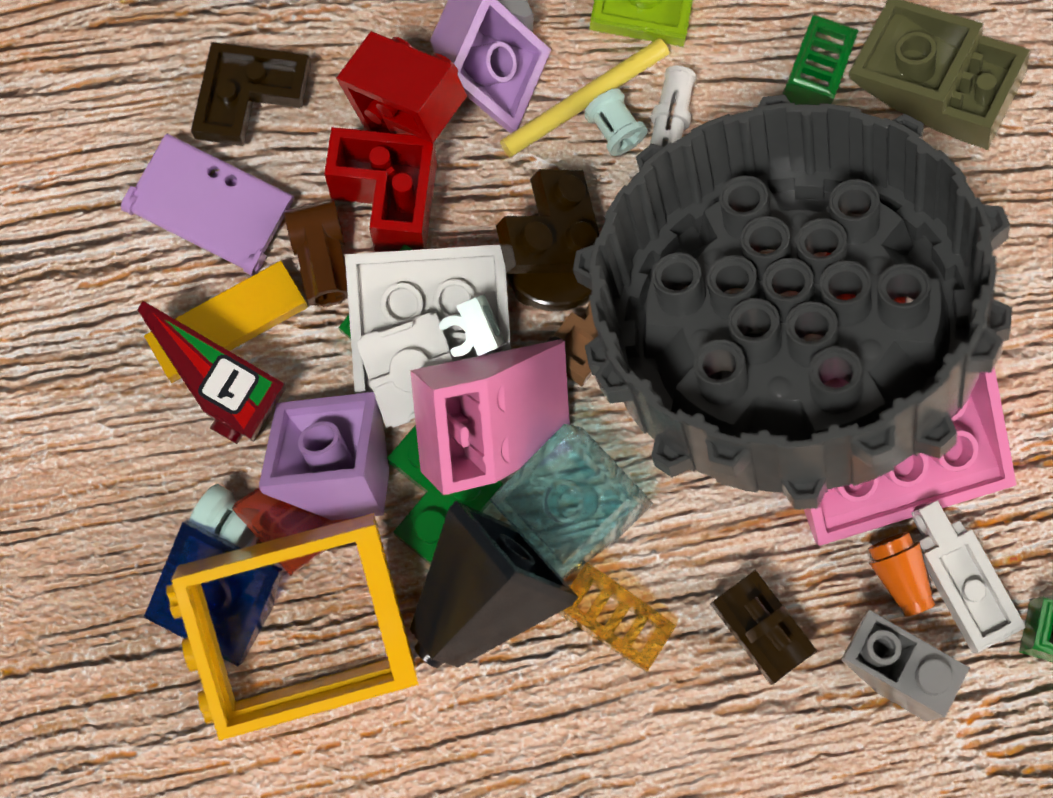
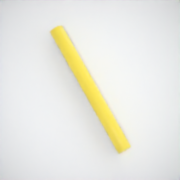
[500,38,669,157]

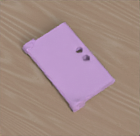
[121,133,294,276]

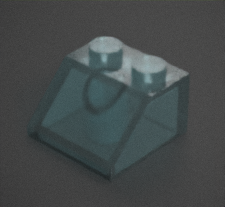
[490,424,654,580]

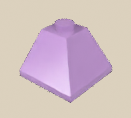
[430,0,551,133]
[259,392,389,520]

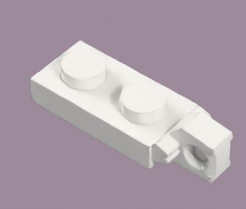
[911,501,1026,653]

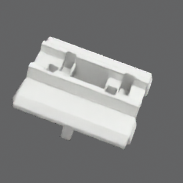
[355,313,453,428]

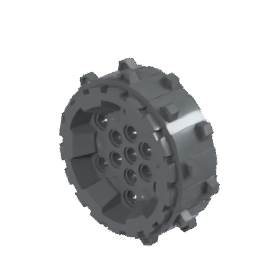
[573,95,1012,510]

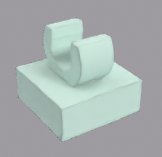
[439,294,505,357]

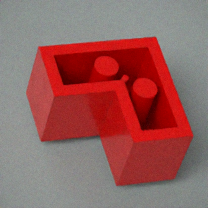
[336,31,467,143]
[324,127,437,252]

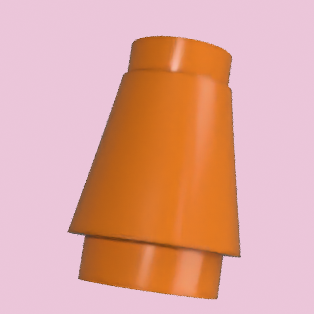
[868,532,936,617]

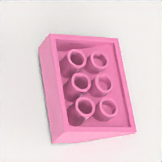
[804,367,1017,546]

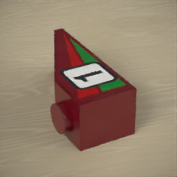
[137,301,286,444]

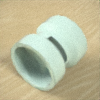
[188,483,265,552]

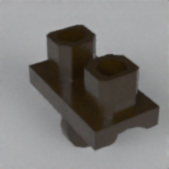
[710,570,817,685]

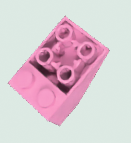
[410,339,571,495]

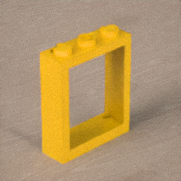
[166,513,419,741]

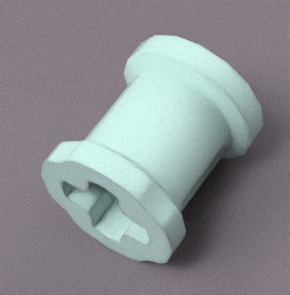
[584,88,648,156]

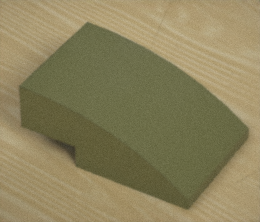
[849,0,1030,150]

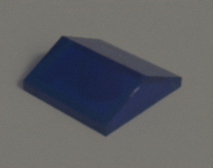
[144,520,283,667]

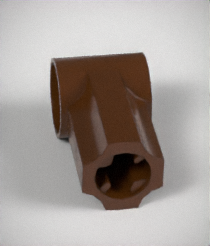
[284,200,348,307]

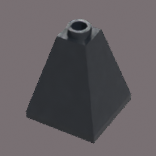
[409,500,578,668]

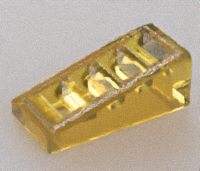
[558,562,676,673]

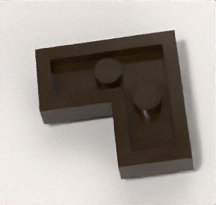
[191,42,311,146]
[496,169,600,274]

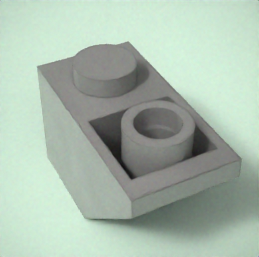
[841,610,970,721]

